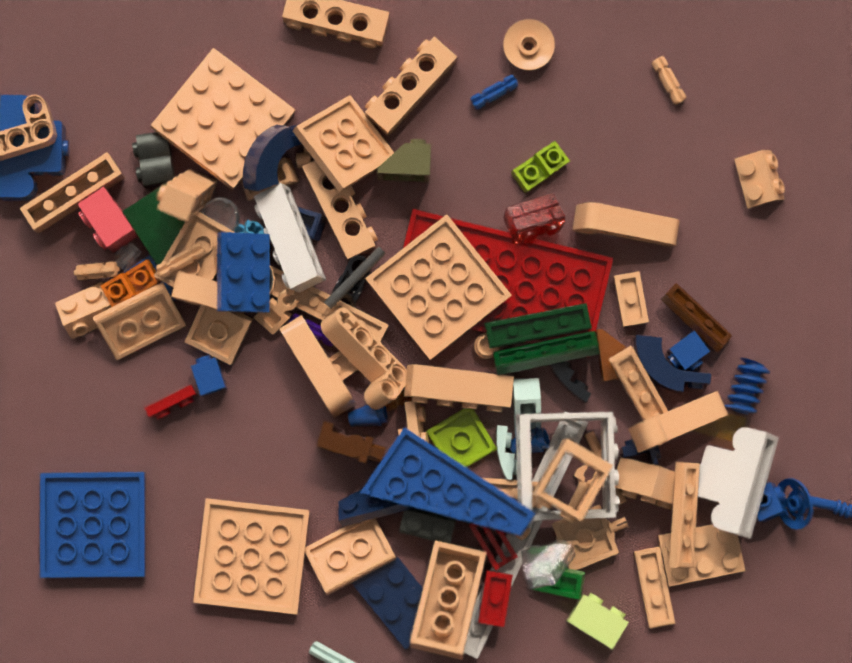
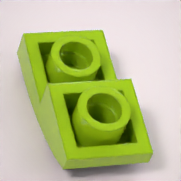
[511,141,570,193]

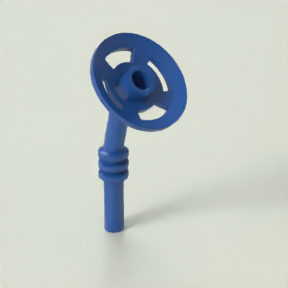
[778,478,852,530]

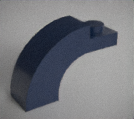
[243,124,302,191]
[634,335,711,393]

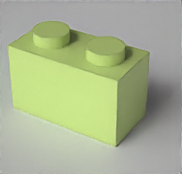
[566,592,629,649]

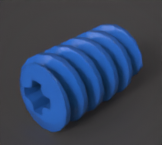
[724,357,771,415]

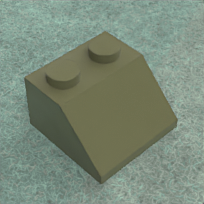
[377,139,431,182]

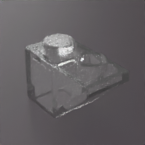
[521,540,576,590]

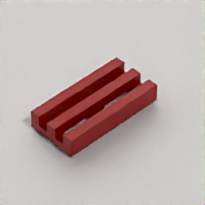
[469,523,518,570]

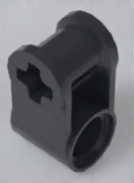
[331,256,372,307]

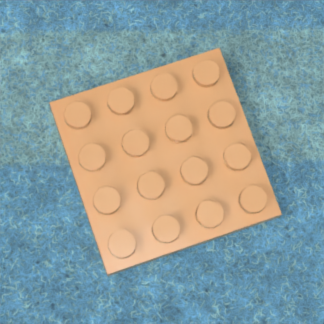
[150,48,295,190]
[365,214,512,360]
[193,498,310,614]

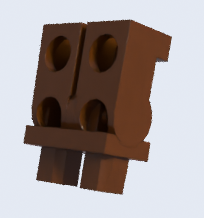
[316,421,386,464]

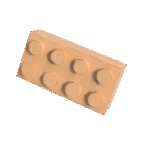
[410,541,486,660]

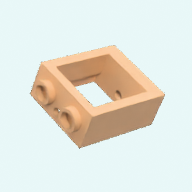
[532,438,613,523]

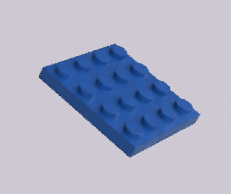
[40,472,146,578]

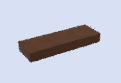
[660,283,732,353]

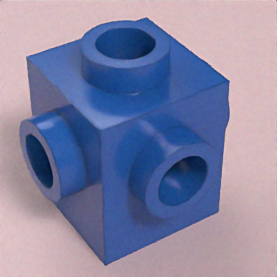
[757,482,787,523]

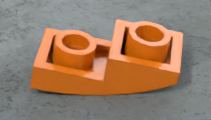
[100,260,162,307]

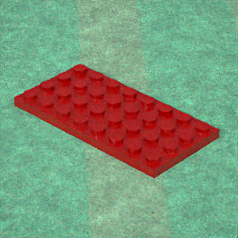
[388,209,613,359]

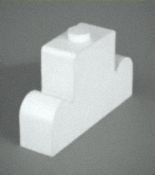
[698,428,779,539]

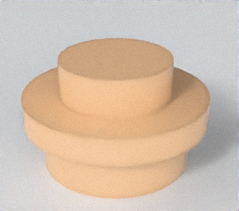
[474,333,500,359]

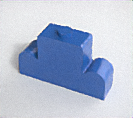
[0,95,70,201]

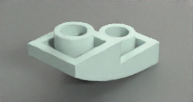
[496,425,517,480]

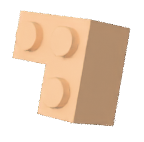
[615,457,675,510]

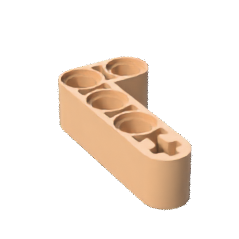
[0,95,57,161]
[573,202,680,246]
[321,308,407,410]
[280,315,356,418]
[628,391,728,453]

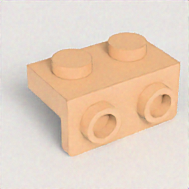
[734,150,785,208]
[55,282,112,339]

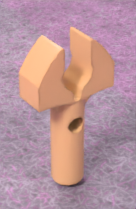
[568,465,597,510]

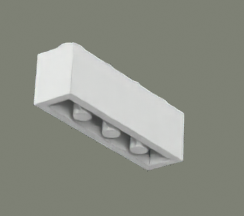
[254,183,326,293]

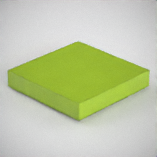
[426,408,497,467]

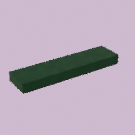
[485,303,592,349]
[493,331,600,375]

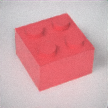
[78,187,138,253]

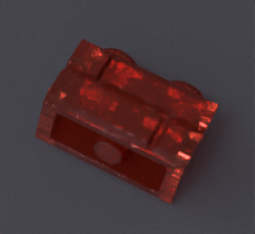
[503,193,565,243]

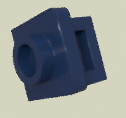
[620,439,661,466]

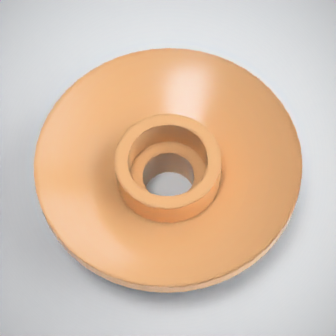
[503,19,555,70]

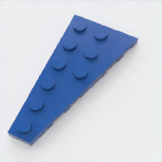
[360,427,536,537]

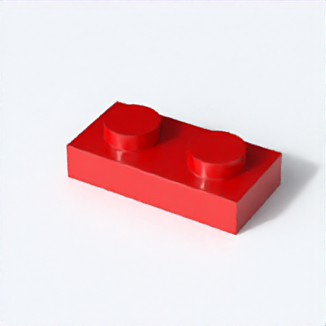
[144,385,198,420]
[478,570,513,627]

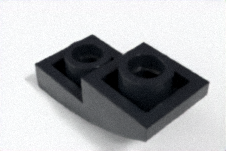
[549,361,592,403]

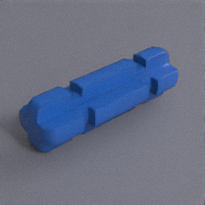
[470,75,518,110]

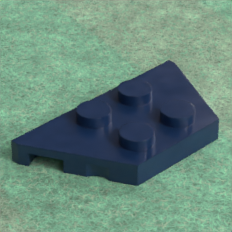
[352,557,423,649]

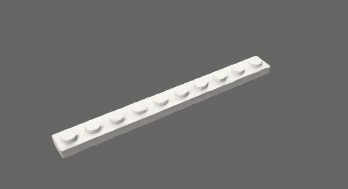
[464,411,588,659]

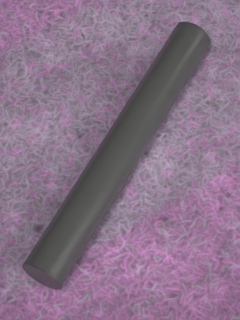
[324,246,386,309]

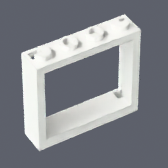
[515,412,620,520]

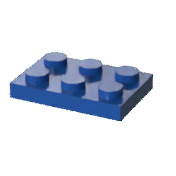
[217,232,270,313]

